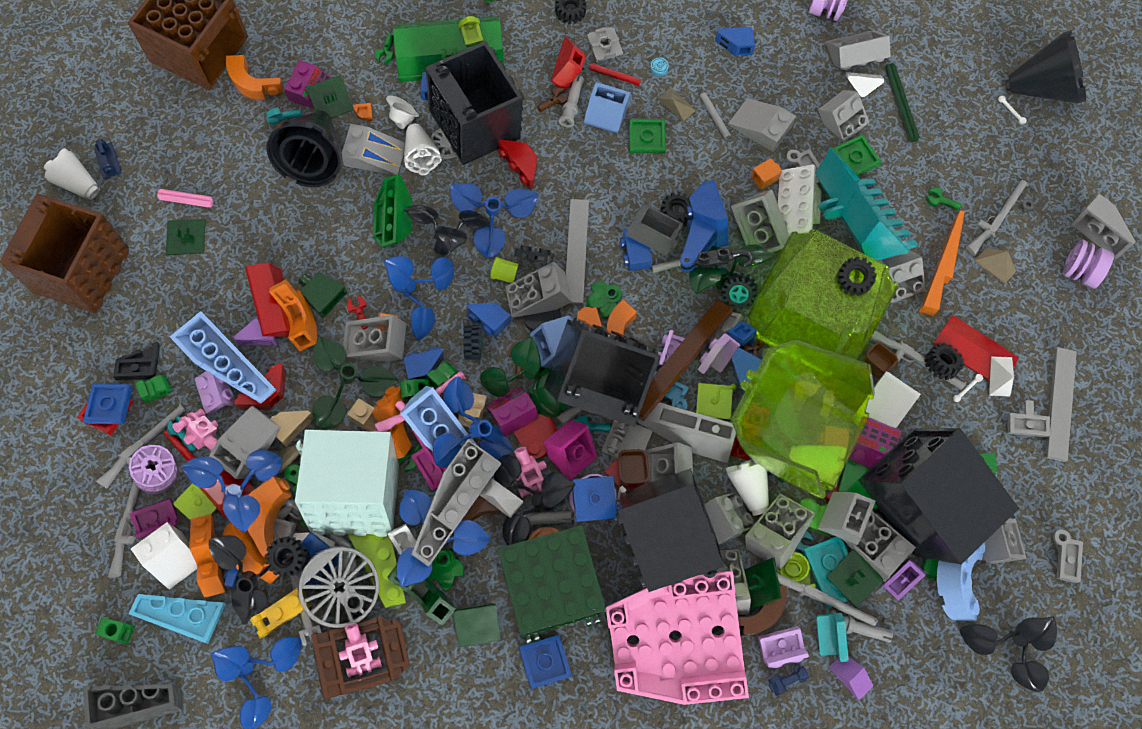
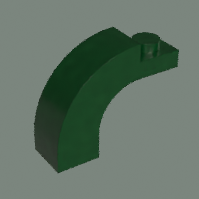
[387,565,456,626]

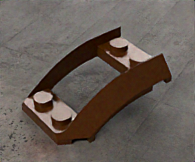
[311,616,410,699]

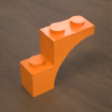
[372,386,412,459]
[189,514,226,598]

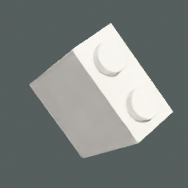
[852,371,921,428]
[131,522,197,590]

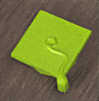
[696,383,736,420]
[173,483,217,520]
[777,552,816,588]

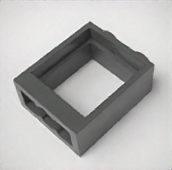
[626,203,683,256]

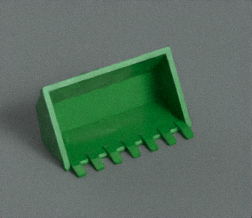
[393,15,505,82]

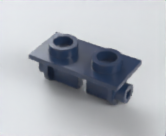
[94,139,122,179]

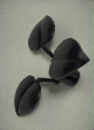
[404,205,490,255]
[494,455,576,546]
[209,535,310,625]
[960,616,1057,692]

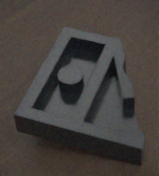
[514,245,554,263]
[113,342,160,380]

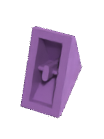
[234,318,278,346]
[883,559,927,601]
[828,656,873,700]

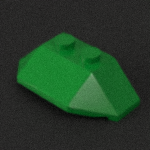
[373,174,412,248]

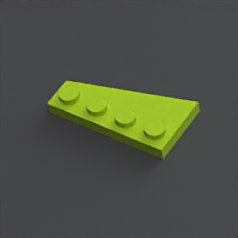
[348,534,406,608]

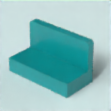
[816,613,849,662]

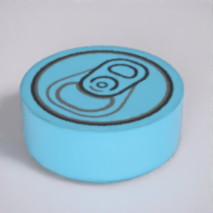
[650,58,669,76]

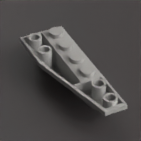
[637,402,738,463]
[411,439,501,567]

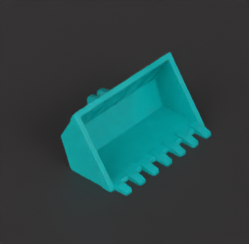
[815,147,918,262]

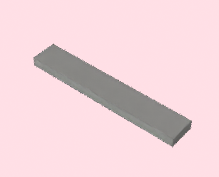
[566,199,589,305]
[1045,347,1077,462]

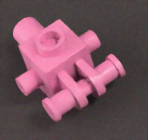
[172,408,218,452]
[514,447,547,498]
[339,623,382,678]

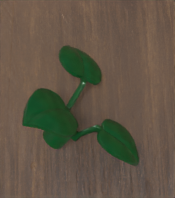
[689,245,773,294]
[479,336,561,417]
[312,337,398,429]

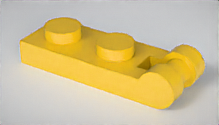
[250,588,311,638]

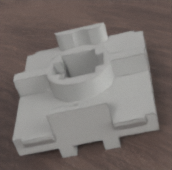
[587,27,623,62]

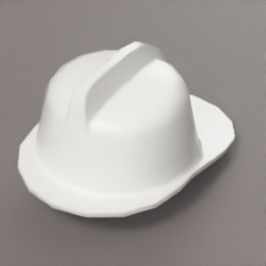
[386,95,419,129]

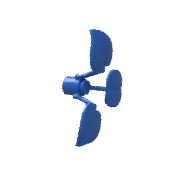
[450,183,538,258]
[383,256,454,341]
[433,376,514,468]
[182,450,282,532]
[397,490,490,587]
[211,636,302,729]

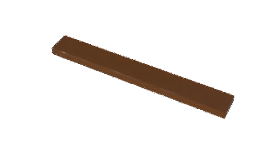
[638,300,733,422]

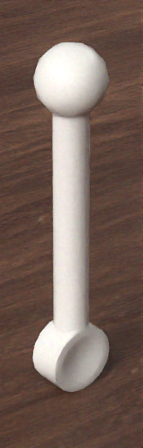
[998,96,1027,125]
[953,374,983,402]

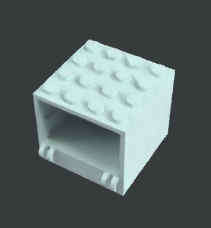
[295,430,399,537]

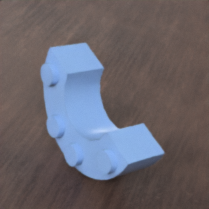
[937,543,985,622]

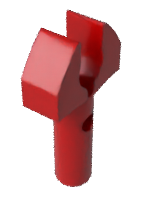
[347,296,368,330]

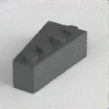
[83,684,183,729]

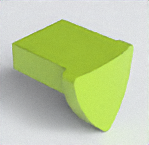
[458,16,483,47]
[491,257,518,283]

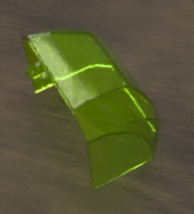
[748,230,899,375]
[731,339,875,499]

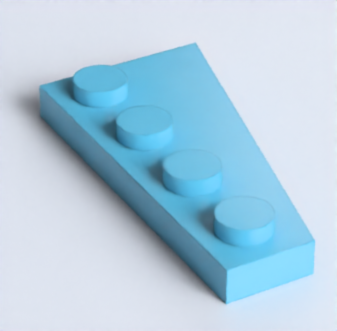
[129,594,226,644]

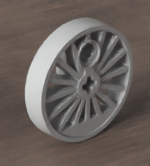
[297,546,379,628]

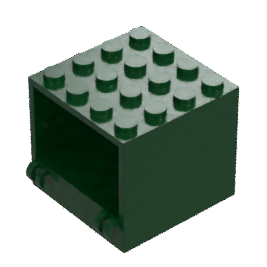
[498,525,606,644]

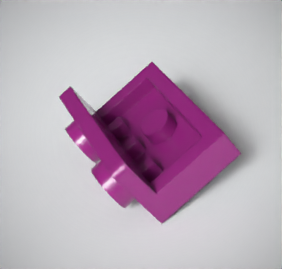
[129,498,180,539]

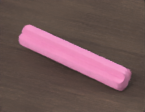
[157,189,214,208]

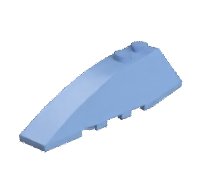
[170,311,276,404]
[400,386,494,479]

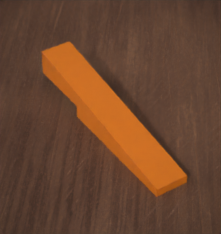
[919,210,965,316]

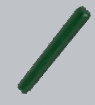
[885,63,920,142]

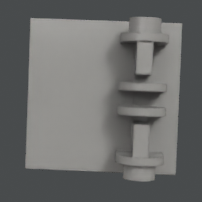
[601,420,653,458]

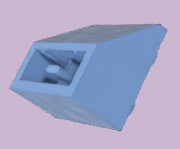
[584,82,631,134]
[530,316,573,368]

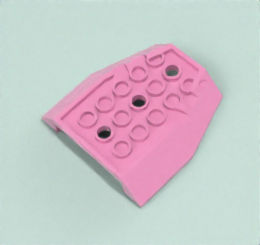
[606,570,749,705]

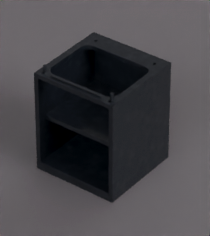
[858,428,1019,565]

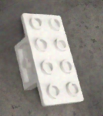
[778,164,822,235]

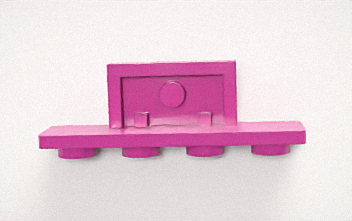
[411,430,446,490]

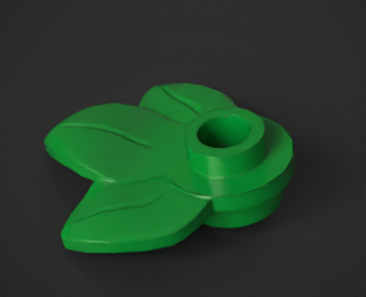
[586,282,622,319]
[428,549,464,591]

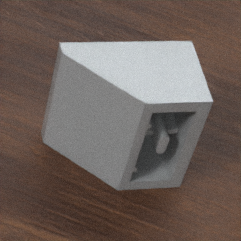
[818,90,869,142]
[881,250,926,303]
[705,492,754,545]
[818,492,876,545]

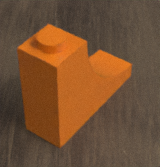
[247,476,292,557]

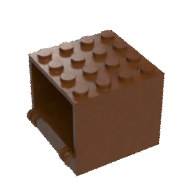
[127,0,248,90]
[0,193,129,314]

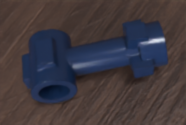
[768,666,809,696]

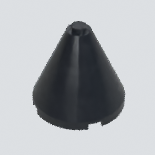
[1005,30,1086,104]
[266,111,343,187]

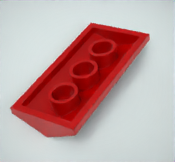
[245,262,290,337]
[933,315,1019,381]

